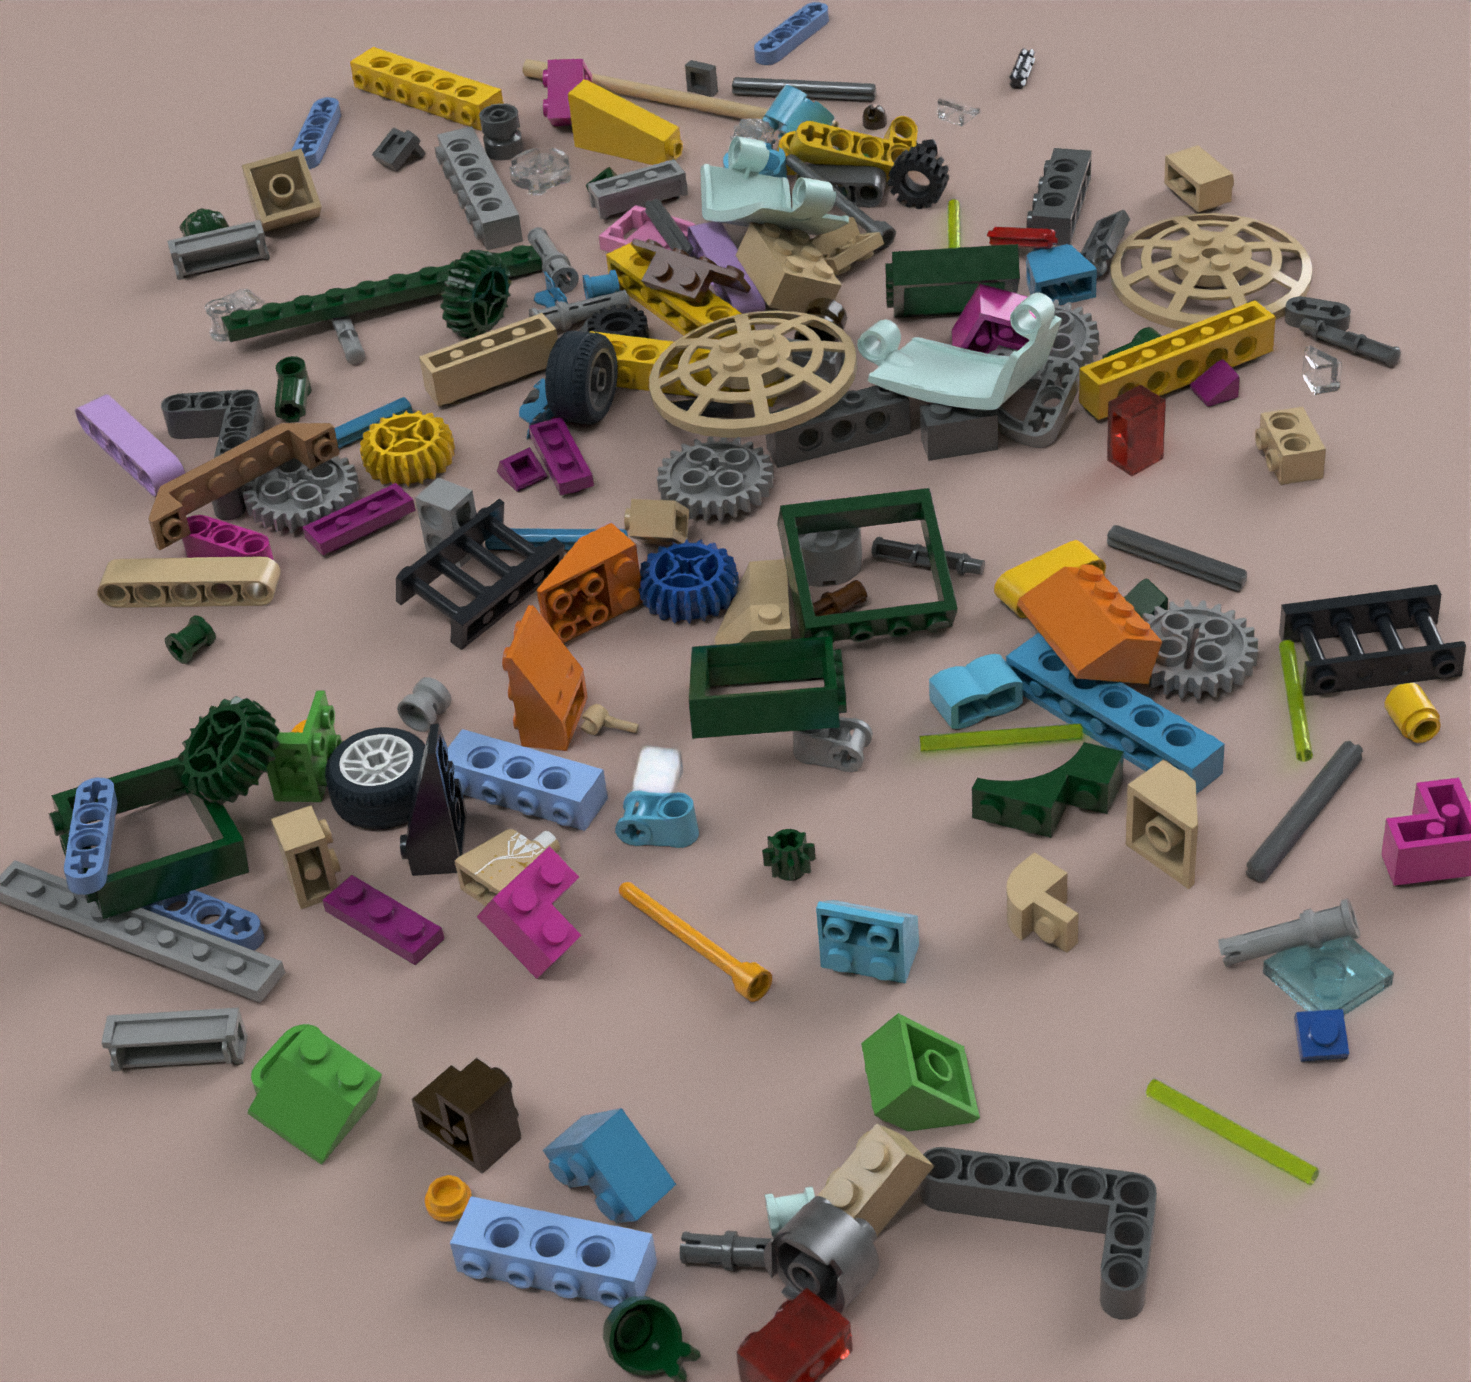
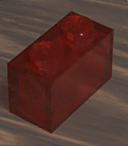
[1107,384,1166,476]
[736,1288,853,1382]

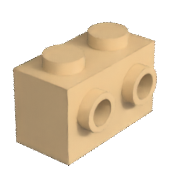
[1164,145,1234,212]
[271,805,341,909]
[817,1123,934,1236]

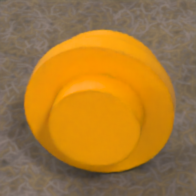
[425,1175,472,1222]

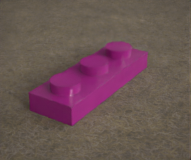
[528,417,594,496]
[303,483,416,556]
[322,875,445,966]

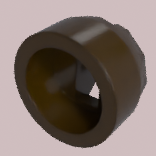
[862,104,887,130]

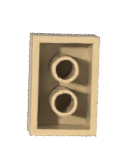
[735,222,842,313]

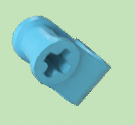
[615,790,699,848]

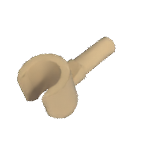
[581,704,639,735]

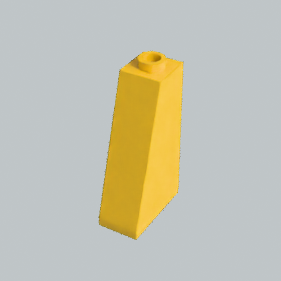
[568,80,683,165]

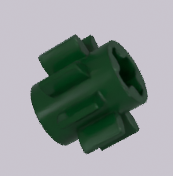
[762,829,816,881]

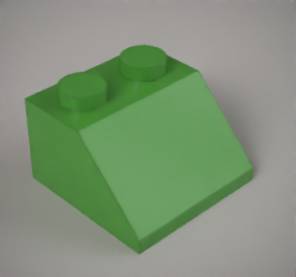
[861,1013,980,1132]
[248,1024,382,1165]

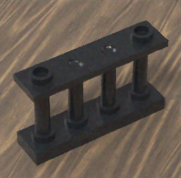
[396,499,565,650]
[1279,584,1466,697]

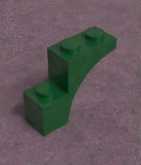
[971,742,1124,838]

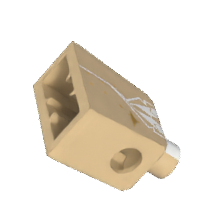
[454,829,560,906]

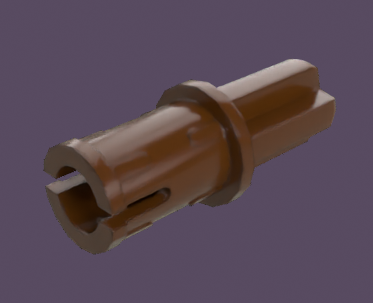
[795,580,868,620]

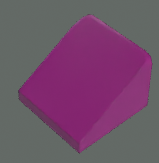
[1190,359,1240,407]
[497,447,548,492]

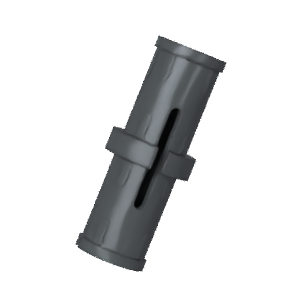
[680,1231,773,1271]

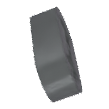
[1285,296,1351,331]

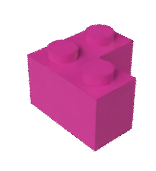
[543,58,592,126]
[952,283,1036,353]
[1381,777,1471,886]
[477,846,581,979]

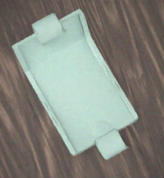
[700,136,849,236]
[857,293,1062,410]

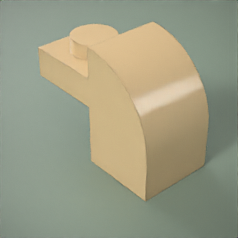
[1007,852,1079,953]

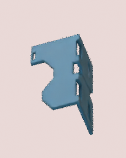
[534,272,568,308]
[519,378,554,440]

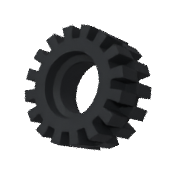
[888,147,949,209]
[587,305,649,338]

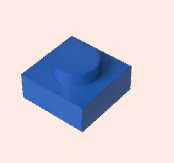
[1294,1009,1349,1062]

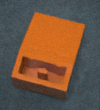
[537,523,643,643]
[502,605,588,751]

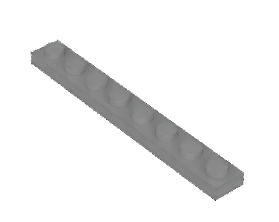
[0,860,285,1003]

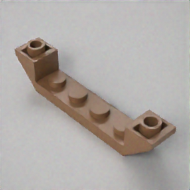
[148,423,340,550]

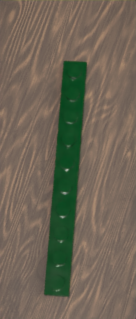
[221,245,542,342]

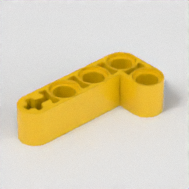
[789,116,918,182]

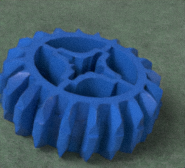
[639,539,739,625]

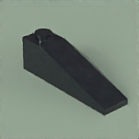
[400,724,467,876]

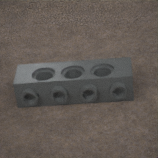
[1027,148,1092,246]
[765,385,911,468]

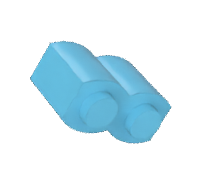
[929,654,1023,729]

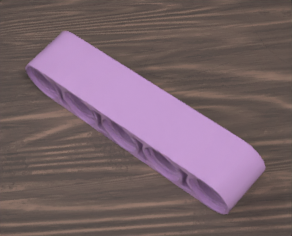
[687,221,765,314]
[75,394,185,496]

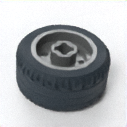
[545,331,618,424]

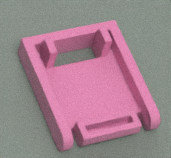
[599,205,695,252]

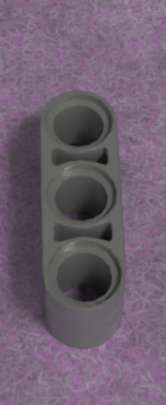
[793,164,887,207]

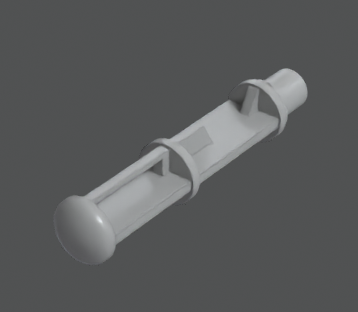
[330,315,365,365]

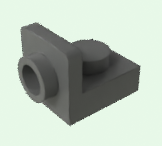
[372,127,426,171]

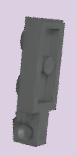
[1081,210,1130,277]

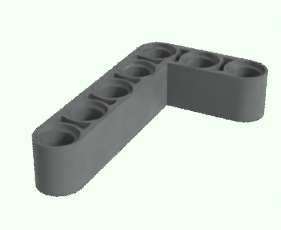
[161,389,265,520]
[920,1147,1157,1320]

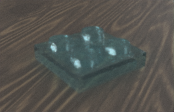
[1263,936,1394,1015]

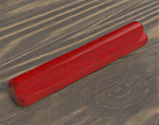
[987,227,1058,249]

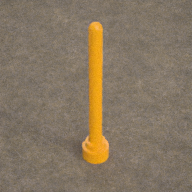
[619,882,772,1002]

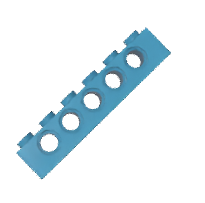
[1006,633,1225,795]

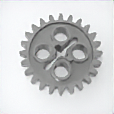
[996,299,1100,382]
[657,436,774,521]
[243,455,360,533]
[1142,600,1258,699]

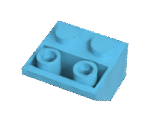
[816,900,919,983]

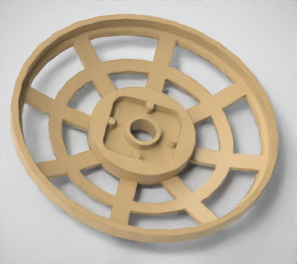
[1110,213,1312,329]
[649,310,858,438]

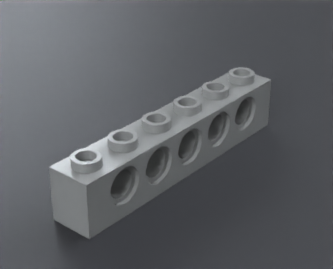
[435,126,523,250]

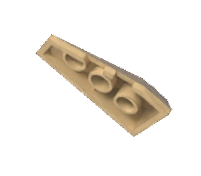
[715,559,792,645]

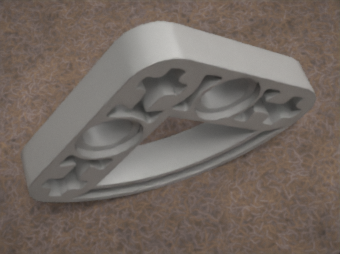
[988,349,1079,448]

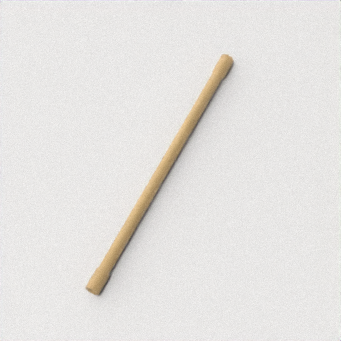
[522,59,839,128]

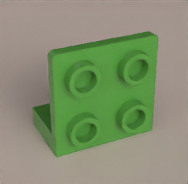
[267,690,342,802]

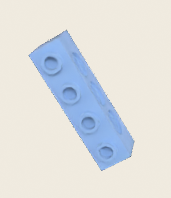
[448,729,608,831]
[450,1196,657,1308]

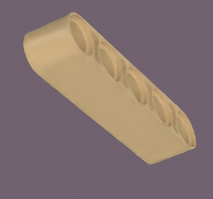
[97,557,281,608]

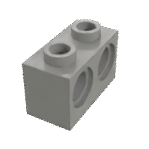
[415,478,483,568]

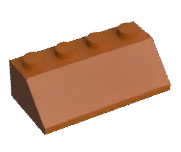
[1017,564,1162,684]

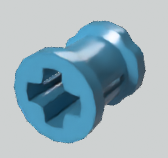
[582,270,620,300]

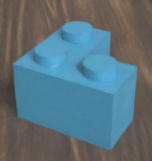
[542,1108,676,1223]

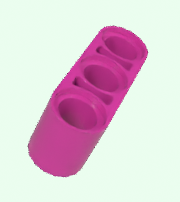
[182,515,274,560]

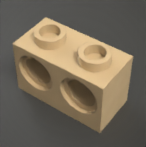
[1255,406,1326,485]
[624,499,689,545]

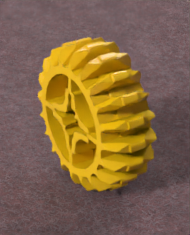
[360,410,455,487]

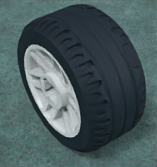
[325,727,425,829]

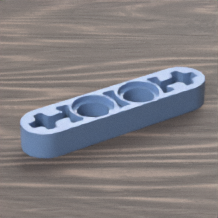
[754,2,829,65]
[292,97,341,169]
[64,777,117,895]
[140,890,264,951]

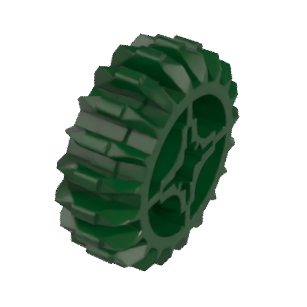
[440,250,512,338]
[177,696,280,806]

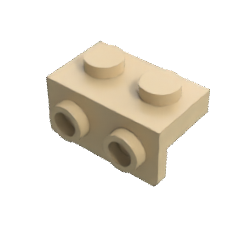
[810,217,884,275]

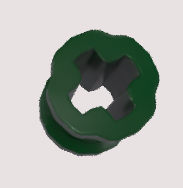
[165,615,216,664]

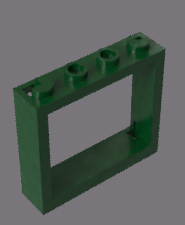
[885,244,1020,318]
[777,488,958,643]
[689,636,847,739]
[48,757,249,919]

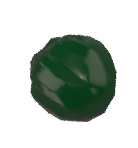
[179,208,229,237]
[603,1296,701,1382]

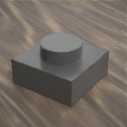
[685,60,718,97]

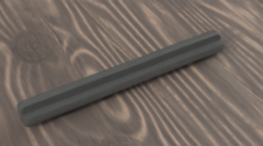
[732,77,876,101]
[1246,741,1363,882]

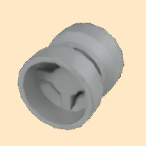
[397,677,452,732]

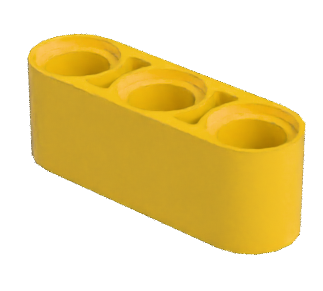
[994,540,1106,618]

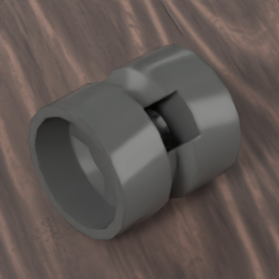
[479,104,523,161]

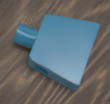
[1026,244,1097,306]

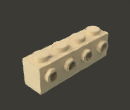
[419,313,558,407]

